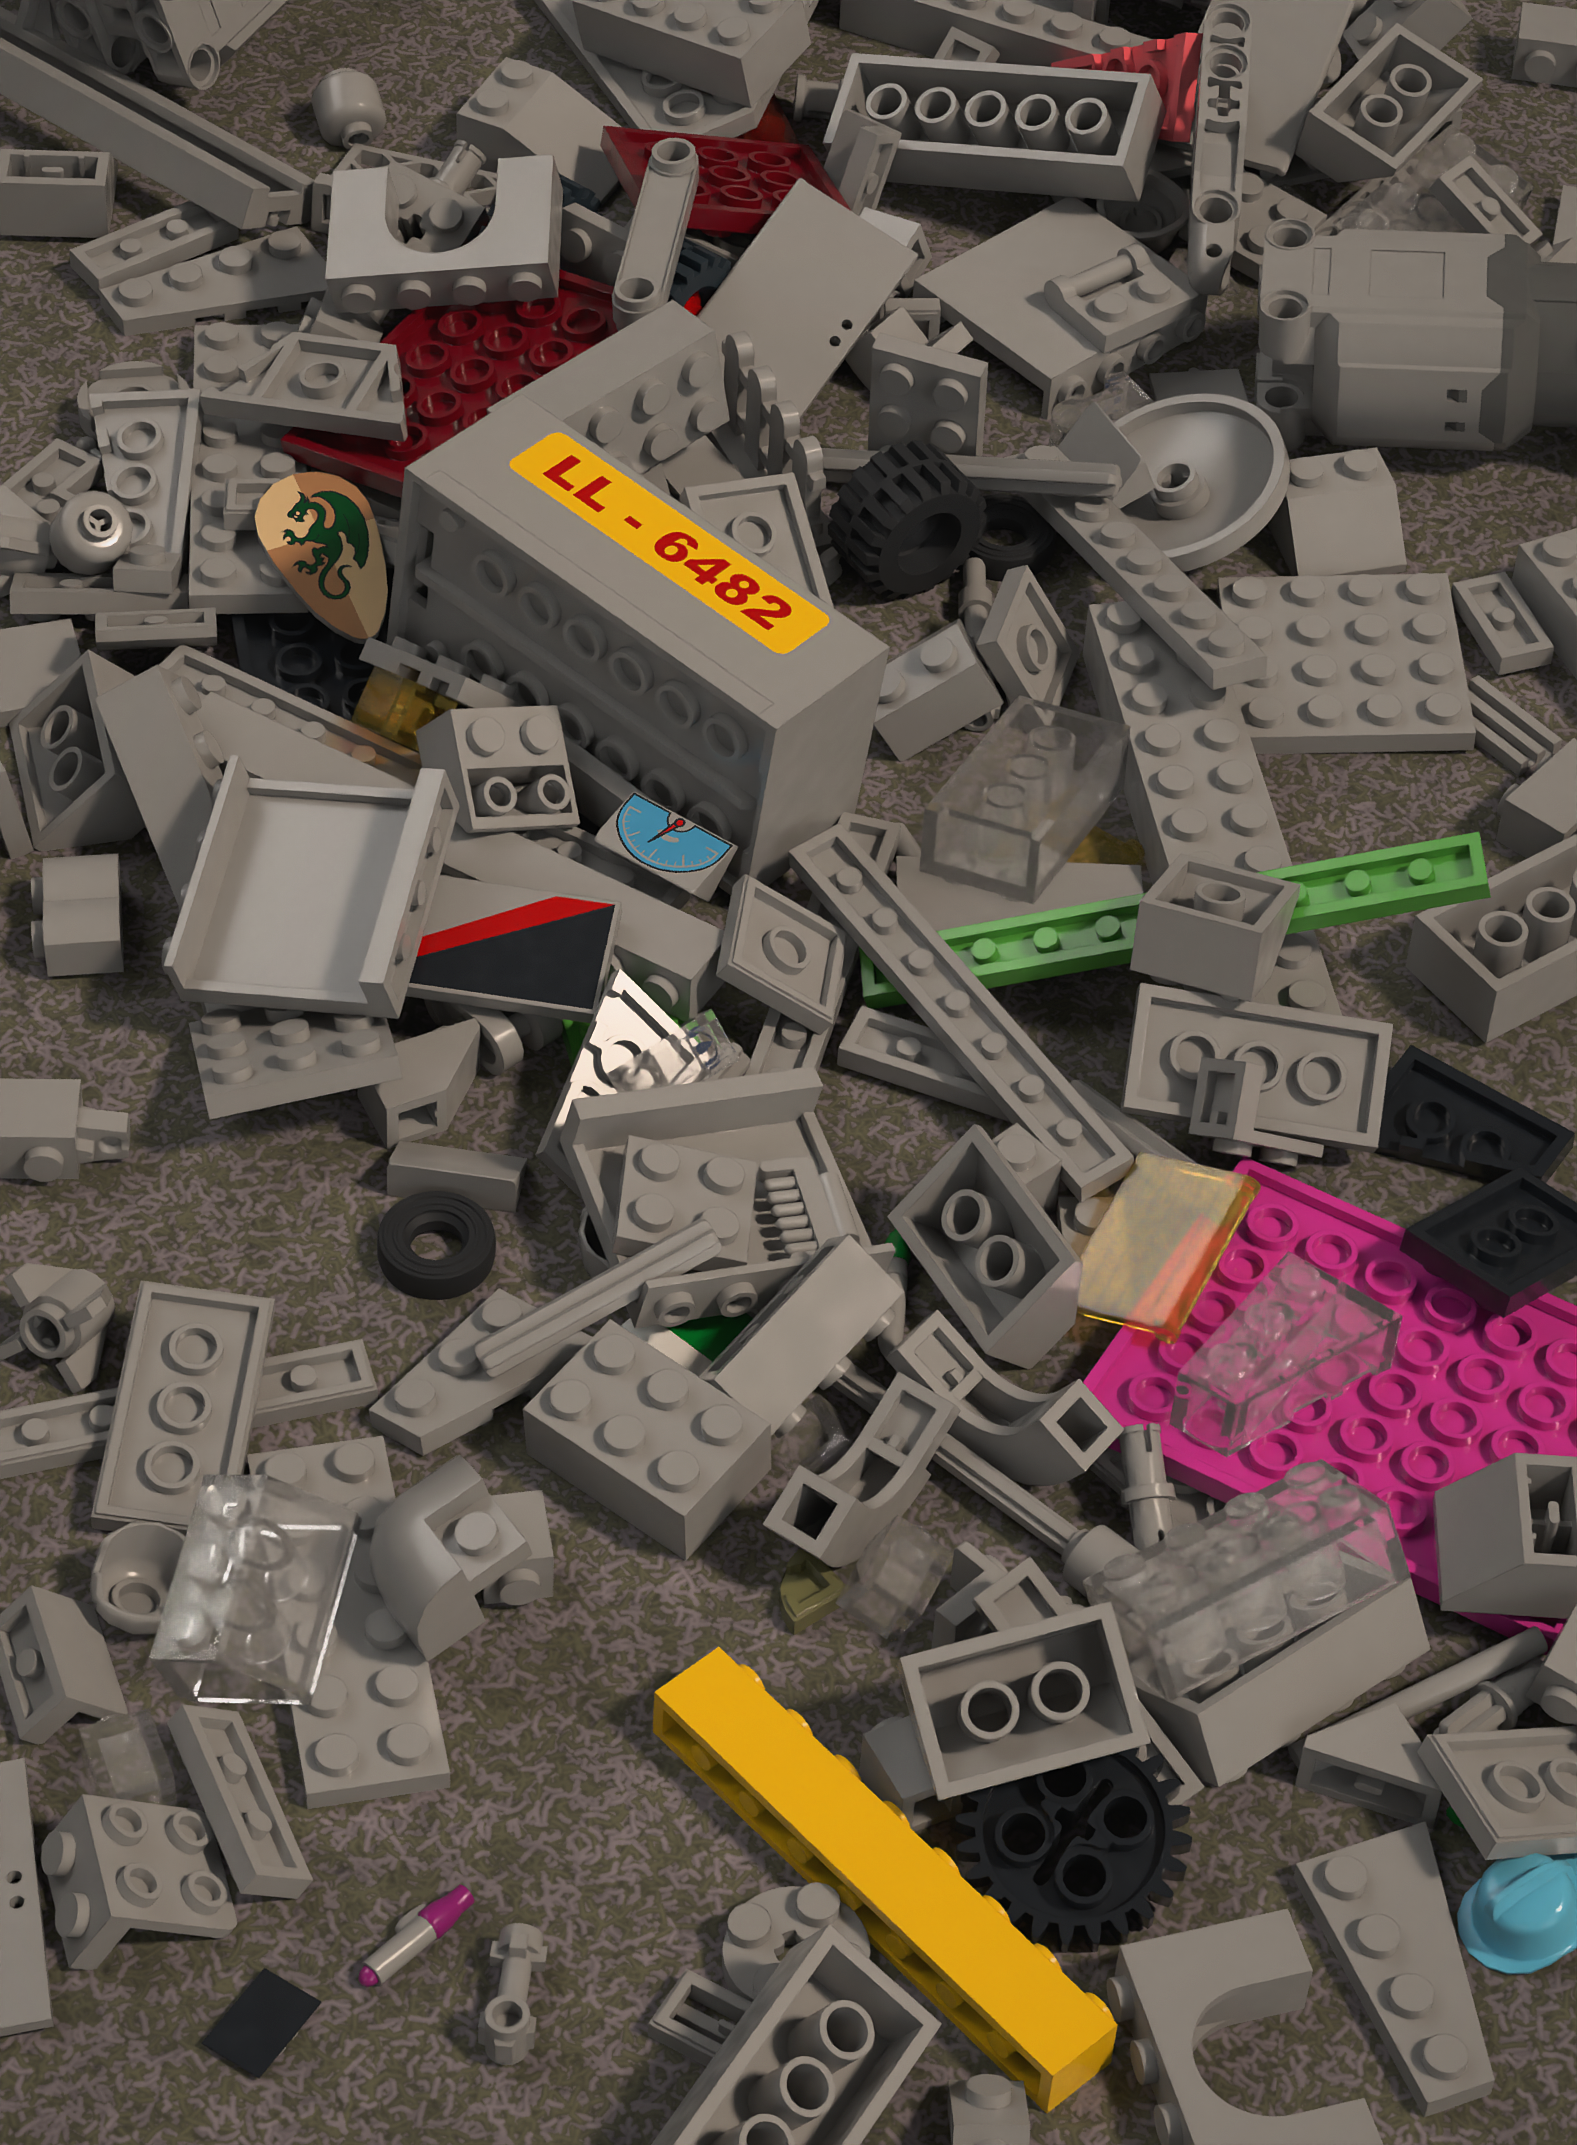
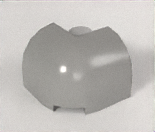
[370,1455,533,1662]

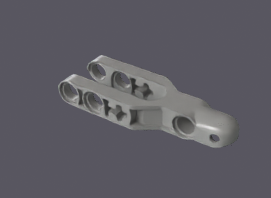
[1187,2,1253,296]

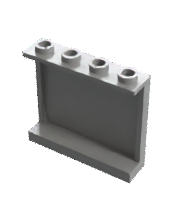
[913,197,1208,420]
[162,755,460,1019]
[560,1066,895,1328]

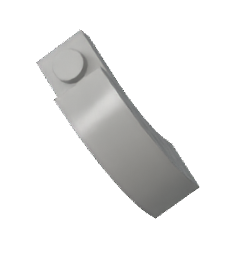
[885,1309,1125,1486]
[763,1371,961,1567]

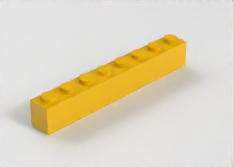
[653,1647,1118,2114]

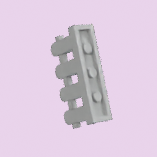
[705,331,833,556]

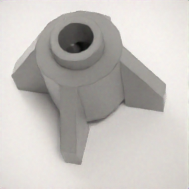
[0,485,57,598]
[0,1263,115,1394]

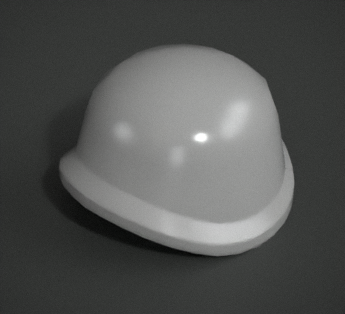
[1097,168,1190,254]

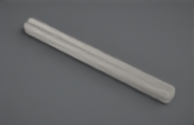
[821,448,1122,498]

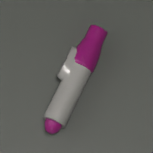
[358,1884,475,1987]

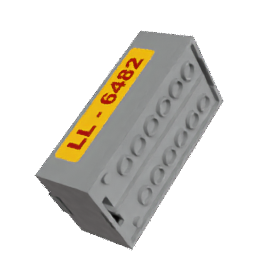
[386,393,890,895]

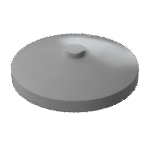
[1114,393,1290,572]

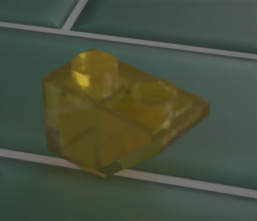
[350,666,458,752]

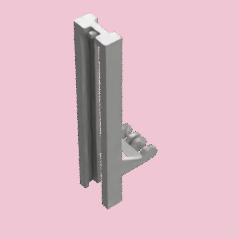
[0,0,314,229]

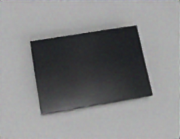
[201,1968,322,2079]

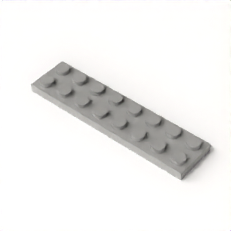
[189,322,308,614]

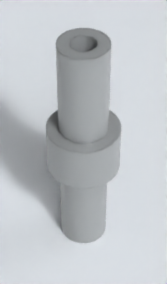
[958,558,993,640]

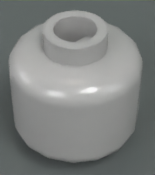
[311,68,386,150]
[49,491,133,575]

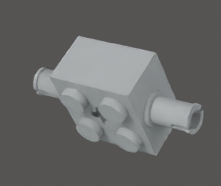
[367,140,490,325]

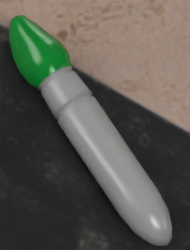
[877,1229,912,1357]

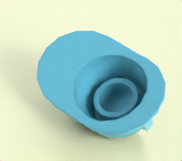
[1457,1853,1577,1975]

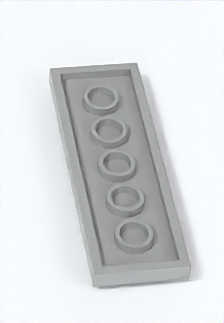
[247,1436,450,1809]

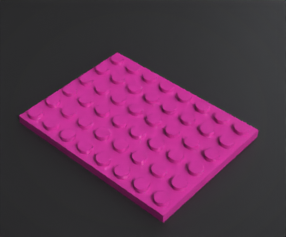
[1083,1157,1577,1656]

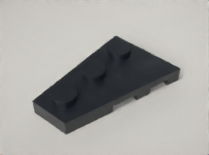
[1374,1045,1575,1183]

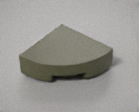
[779,1549,850,1635]

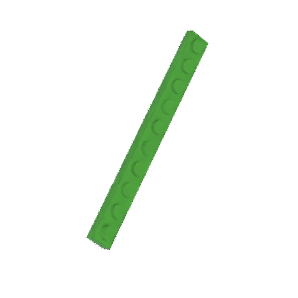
[859,832,1491,1009]

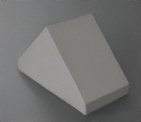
[1295,1702,1443,1830]

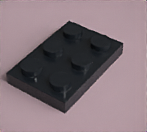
[1399,1167,1577,1318]

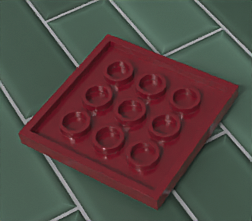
[600,126,851,238]

